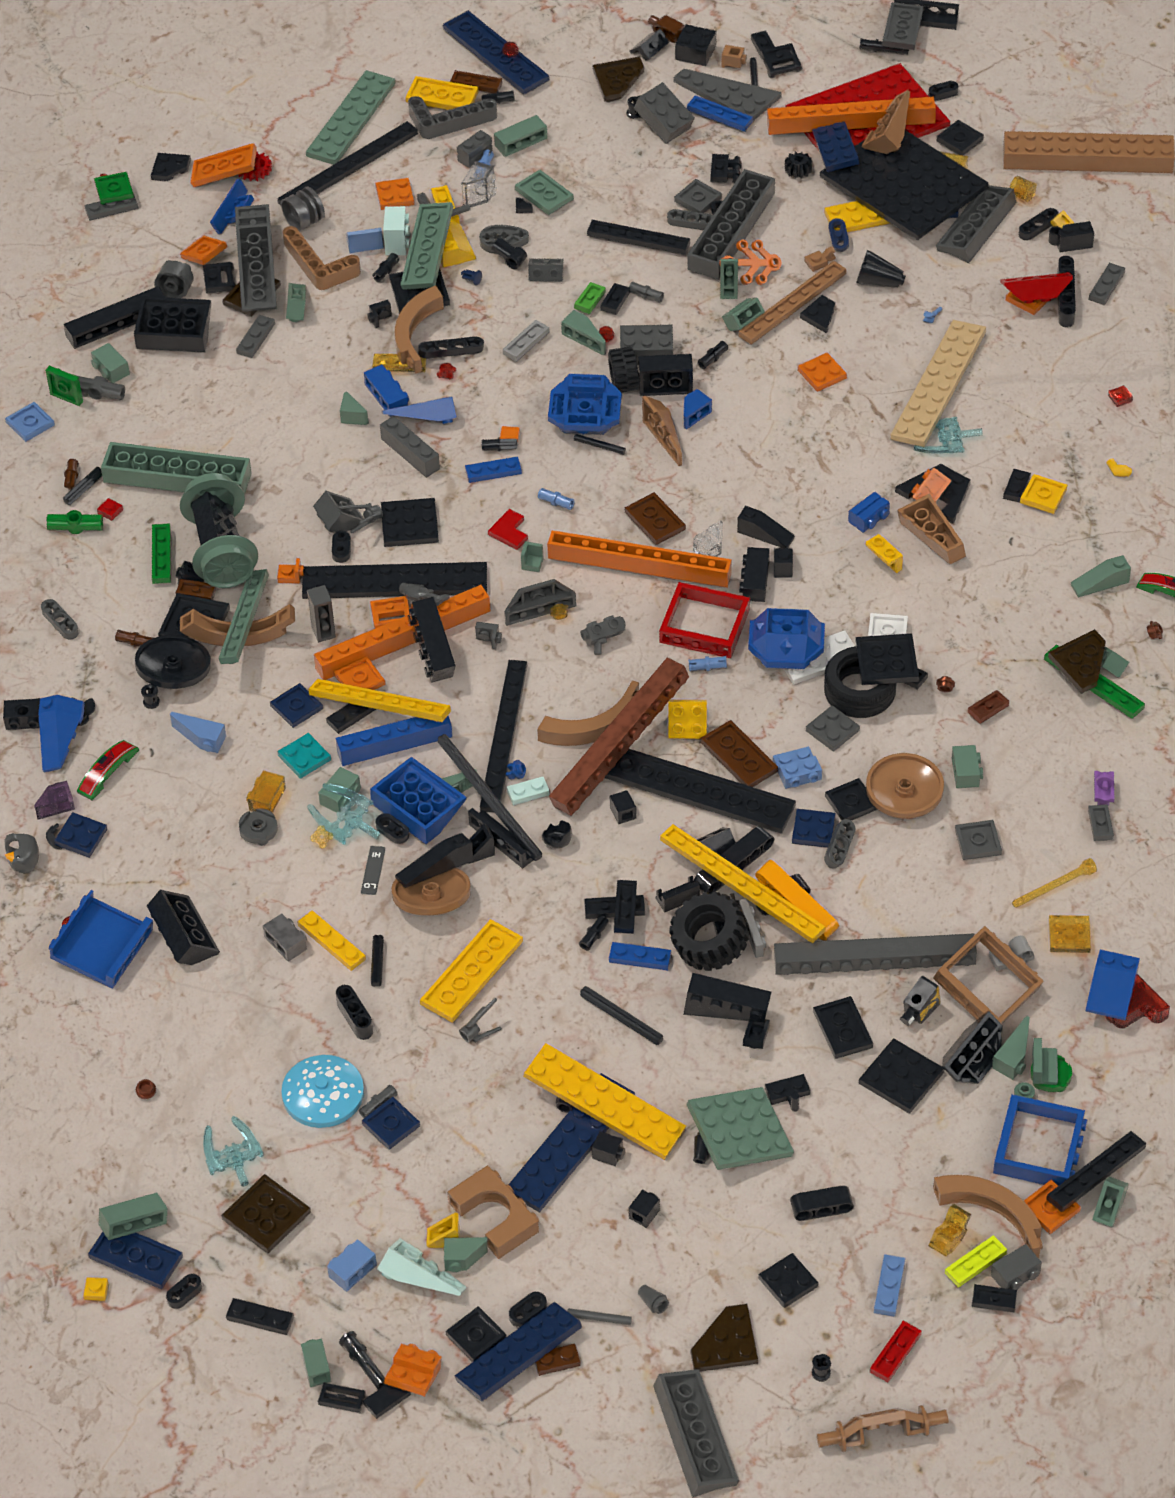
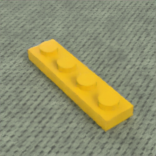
[297,910,366,971]

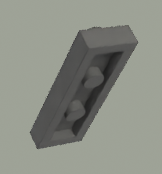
[84,193,138,221]
[1088,262,1125,305]
[236,315,275,358]

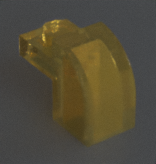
[928,1204,972,1256]

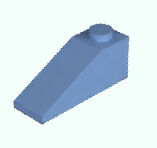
[170,712,226,753]

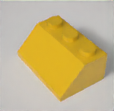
[441,219,476,268]

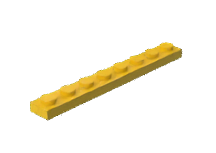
[308,679,451,722]

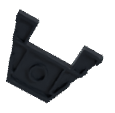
[895,464,971,524]

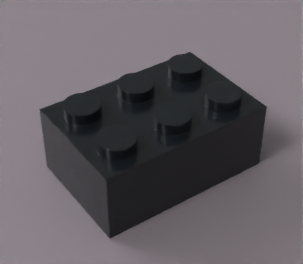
[639,354,693,396]

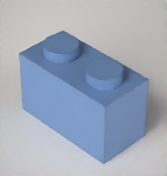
[327,1239,377,1292]

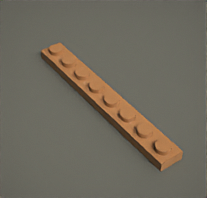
[739,261,846,345]

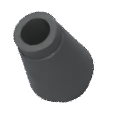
[638,1285,669,1314]

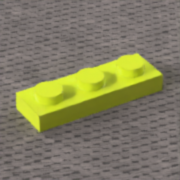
[945,1235,1008,1288]

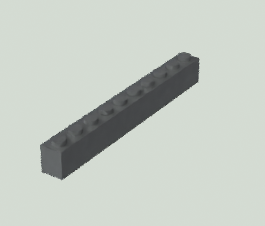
[774,933,977,975]

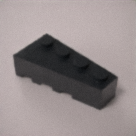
[683,973,772,1022]

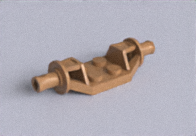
[817,1405,949,1452]

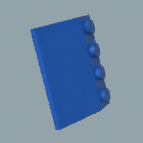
[370,757,467,844]

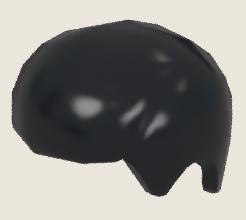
[542,820,572,849]

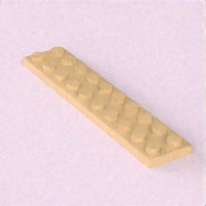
[890,320,986,447]

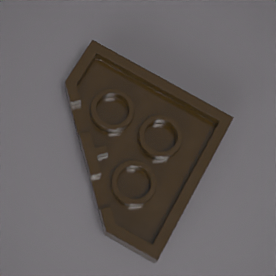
[592,56,644,102]
[1048,629,1106,694]
[691,1304,758,1372]

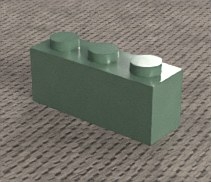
[494,115,548,157]
[98,1193,168,1240]

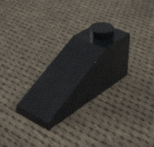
[737,505,795,548]

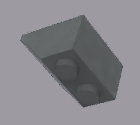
[313,490,364,532]

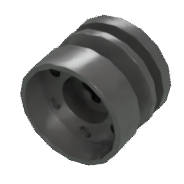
[281,187,325,231]

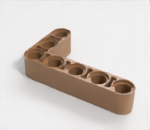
[283,226,361,290]

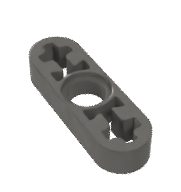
[667,209,713,230]
[41,599,79,640]
[824,819,856,869]

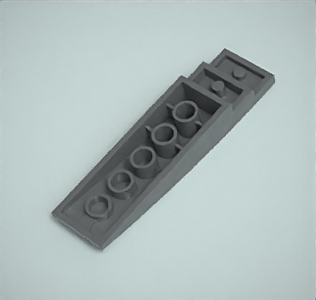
[235,204,277,312]

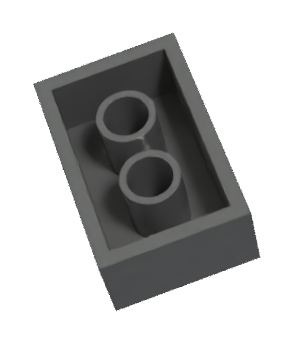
[634,82,695,144]
[620,324,673,365]

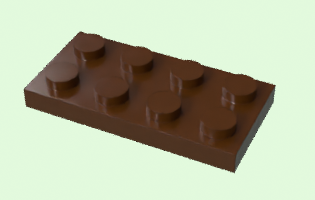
[701,720,778,787]

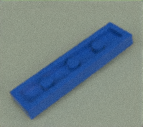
[687,95,753,132]

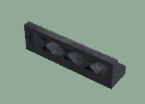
[894,0,959,30]
[468,808,533,869]

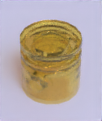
[1009,176,1037,202]

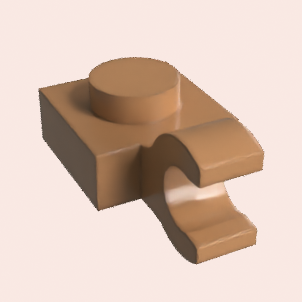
[804,246,836,272]

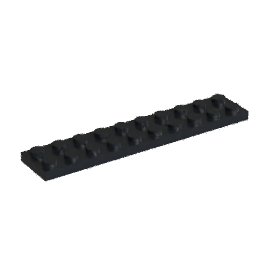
[302,562,487,599]
[604,749,796,834]

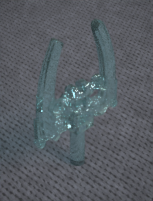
[914,417,983,454]
[307,783,381,845]
[203,1116,264,1187]

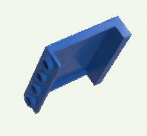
[49,890,153,989]

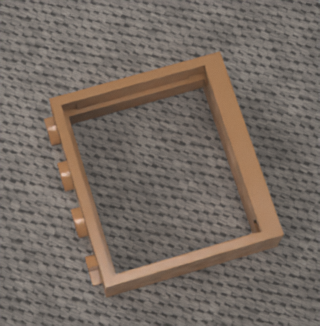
[933,926,1044,1024]

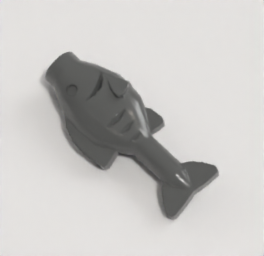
[399,583,450,606]

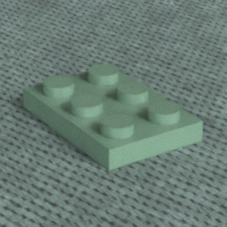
[515,169,574,215]

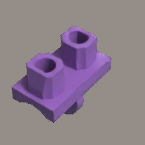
[1094,771,1115,806]

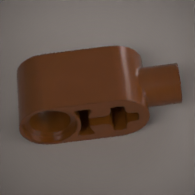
[648,15,685,43]

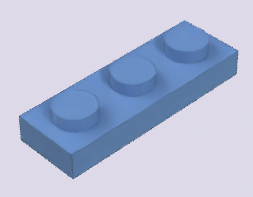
[874,1254,905,1317]

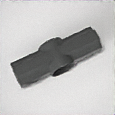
[76,375,126,400]

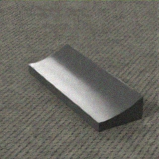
[936,185,1017,263]
[653,1369,739,1498]

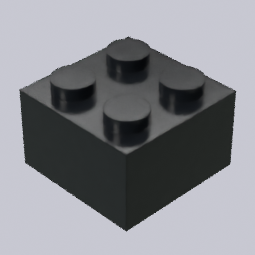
[675,24,716,66]

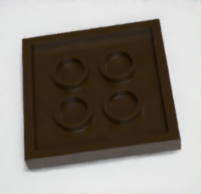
[221,1174,311,1254]

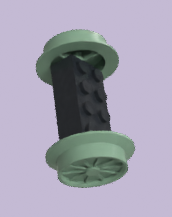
[180,473,259,588]

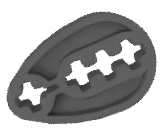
[479,225,529,254]

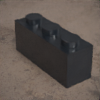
[739,547,770,602]

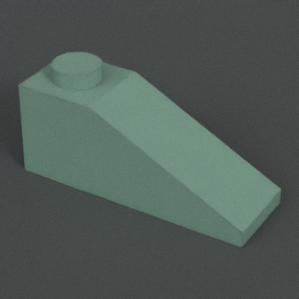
[720,259,738,299]
[286,283,306,322]
[561,310,606,356]
[1071,555,1131,598]
[992,1015,1030,1080]

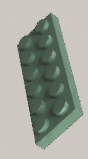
[401,202,454,289]

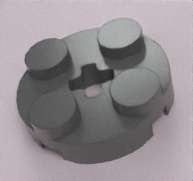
[239,808,278,846]

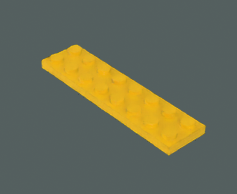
[523,1043,686,1160]

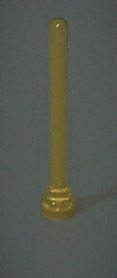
[1012,858,1097,907]

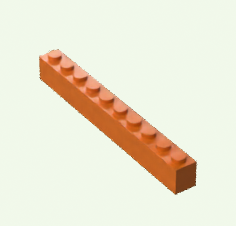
[767,97,936,135]
[547,530,732,588]
[314,585,491,680]

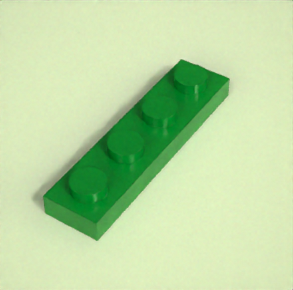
[152,523,171,584]

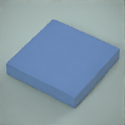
[5,402,55,442]

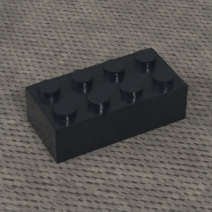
[407,597,456,683]

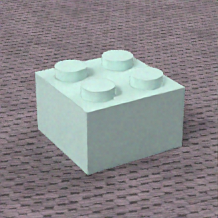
[383,206,410,255]

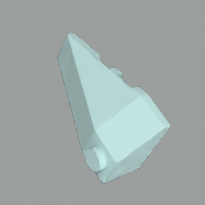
[377,1238,466,1296]

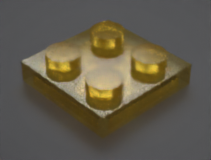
[1049,915,1091,953]

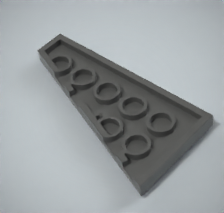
[674,68,782,121]

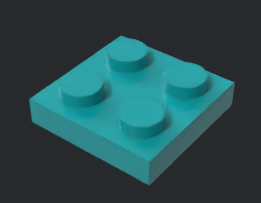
[277,732,331,779]

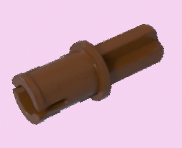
[64,459,79,490]

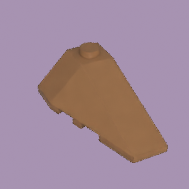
[862,90,910,154]
[642,396,682,466]

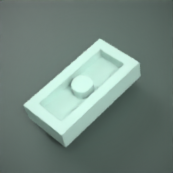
[507,777,550,805]

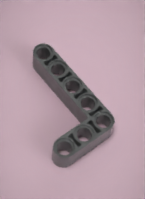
[408,96,497,139]

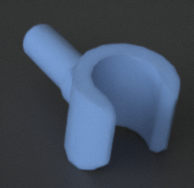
[923,307,942,323]

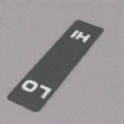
[361,846,386,895]

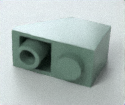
[301,1338,331,1387]

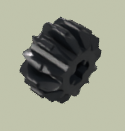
[784,151,813,179]

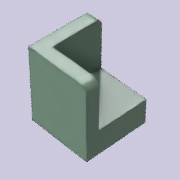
[521,541,544,572]
[1101,647,1129,677]

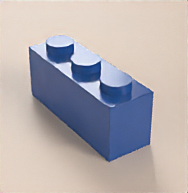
[364,365,409,417]

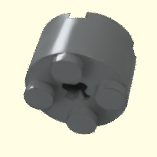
[154,260,194,298]

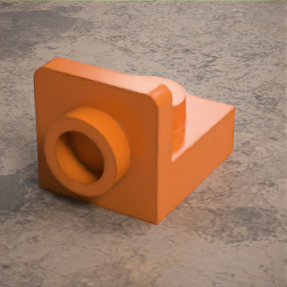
[277,558,304,584]

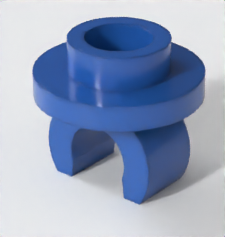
[506,760,526,779]

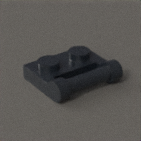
[761,43,801,78]
[203,262,236,294]

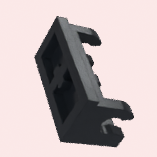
[656,875,700,913]

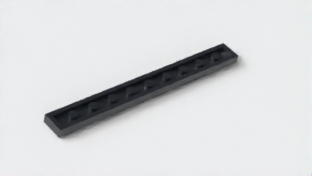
[277,121,418,205]
[480,660,527,813]

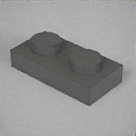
[1088,804,1114,841]

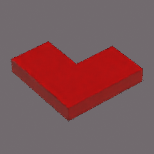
[488,509,528,550]

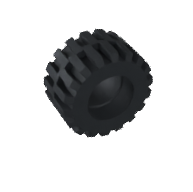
[608,346,640,393]

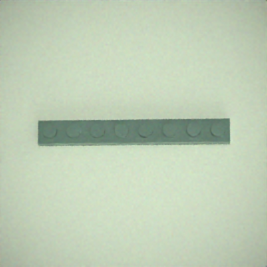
[218,569,269,664]

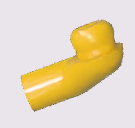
[1106,458,1132,477]

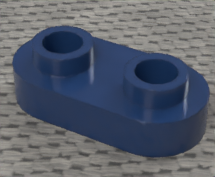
[828,218,849,252]

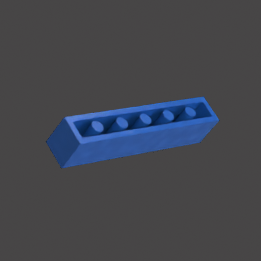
[336,716,452,766]

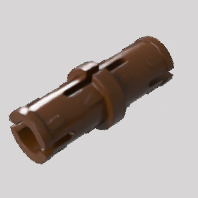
[115,629,153,647]

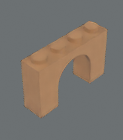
[447,1165,539,1259]

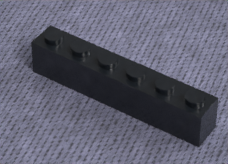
[64,286,165,349]

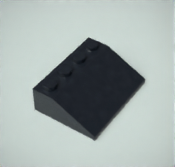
[134,296,211,352]

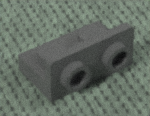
[528,258,564,281]

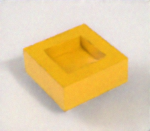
[1050,210,1074,228]
[83,1277,108,1301]

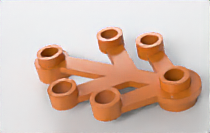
[722,240,782,285]

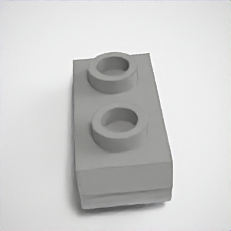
[989,936,1034,971]

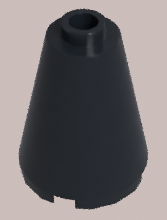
[856,250,906,288]

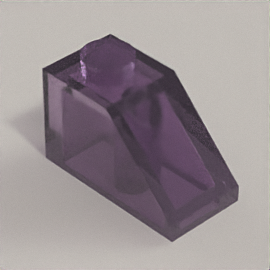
[34,781,75,820]

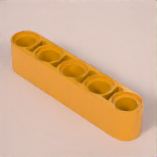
[755,860,839,941]

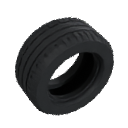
[824,646,897,718]

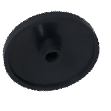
[135,635,211,689]

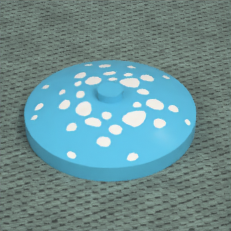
[282,1055,364,1128]

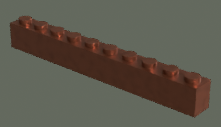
[549,657,689,816]

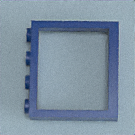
[993,1094,1088,1186]

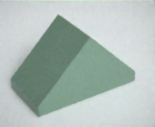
[340,391,369,425]

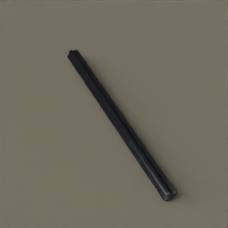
[438,734,542,861]

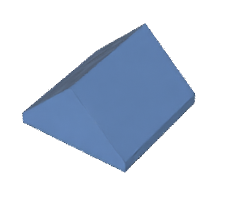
[346,228,383,253]

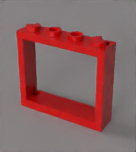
[659,582,750,659]

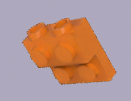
[384,1344,442,1396]

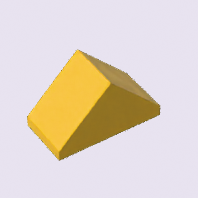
[426,1212,460,1248]

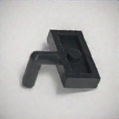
[765,1074,810,1112]

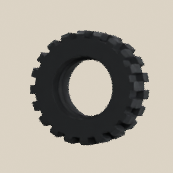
[669,892,750,971]

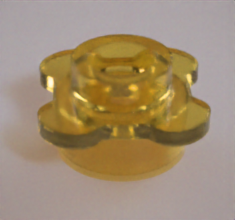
[550,604,568,620]
[310,825,333,849]

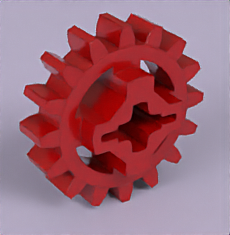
[238,151,272,182]

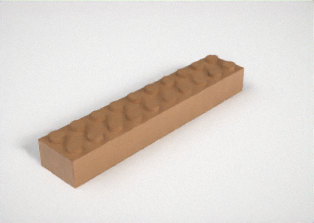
[1003,131,1175,173]

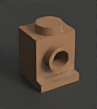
[721,45,747,68]

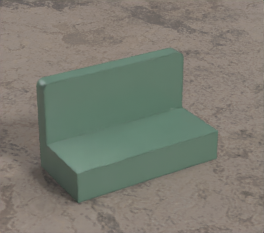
[1032,1038,1058,1085]

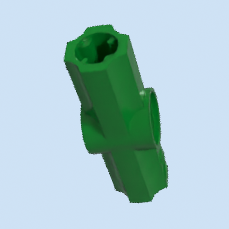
[46,510,103,534]

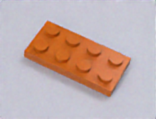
[190,143,257,187]

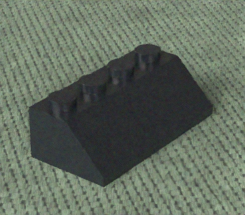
[147,889,220,965]

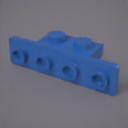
[210,179,255,234]

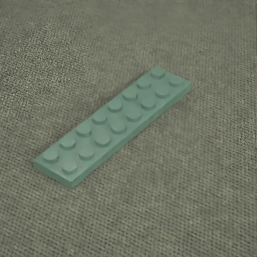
[306,70,396,165]

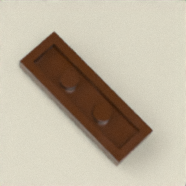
[450,70,502,93]

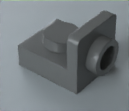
[475,622,502,650]

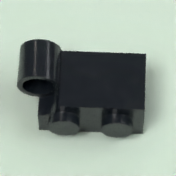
[1048,221,1094,253]

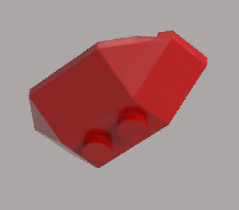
[1000,272,1073,303]

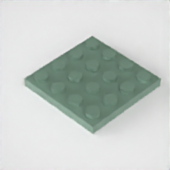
[687,1087,794,1170]

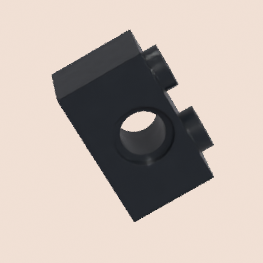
[3,698,40,730]

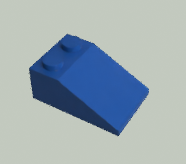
[1085,949,1140,1020]

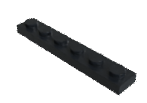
[587,219,690,255]
[1046,1131,1147,1212]

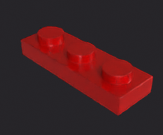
[870,1320,922,1382]

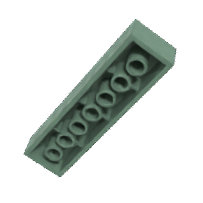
[101,442,252,495]

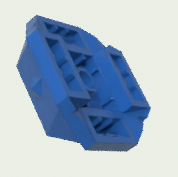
[548,374,622,435]
[748,608,825,669]

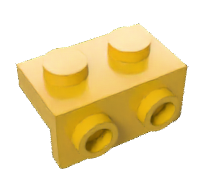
[866,534,903,573]

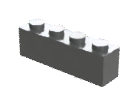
[380,416,440,478]

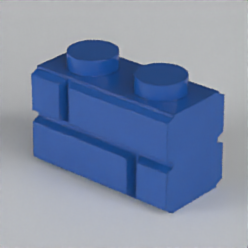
[848,492,890,533]

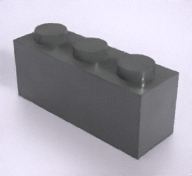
[307,585,336,643]

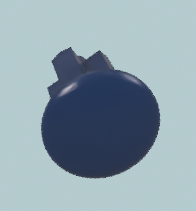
[461,269,482,285]

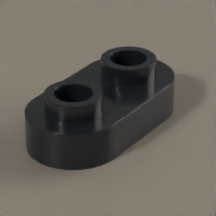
[332,531,351,563]
[375,813,409,844]
[509,1292,547,1327]

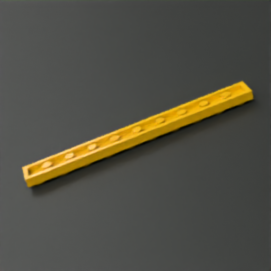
[660,824,825,944]

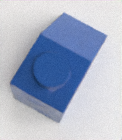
[684,389,712,430]

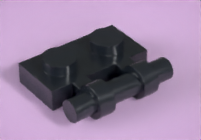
[710,154,742,184]

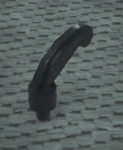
[46,823,63,850]

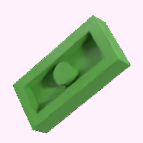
[574,282,606,314]

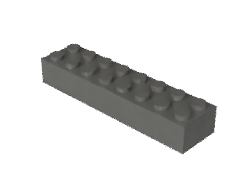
[687,169,775,280]

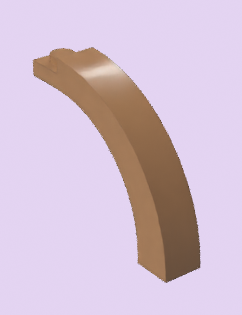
[395,286,444,374]
[180,604,295,646]
[537,680,639,746]
[933,1175,1043,1258]

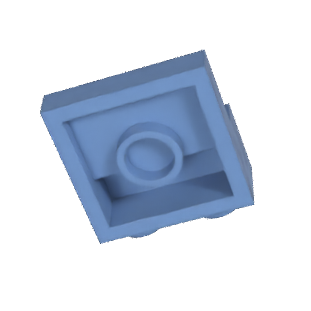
[773,746,822,789]

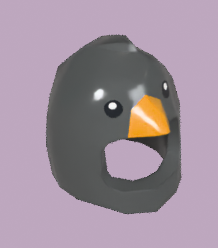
[4,833,39,874]

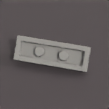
[503,320,550,362]
[739,898,766,958]

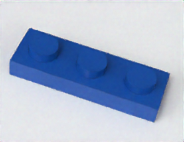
[465,456,522,483]
[609,942,671,970]

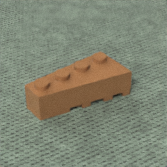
[897,494,966,564]

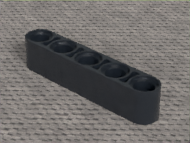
[1057,255,1076,328]
[693,826,775,894]

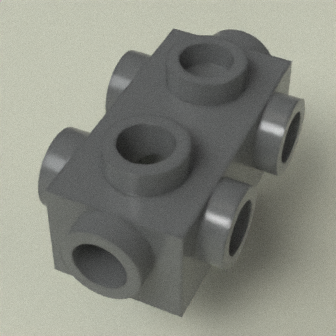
[580,615,626,655]

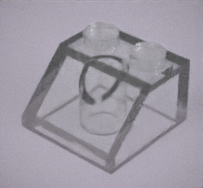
[462,161,497,208]

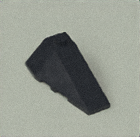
[395,833,473,888]

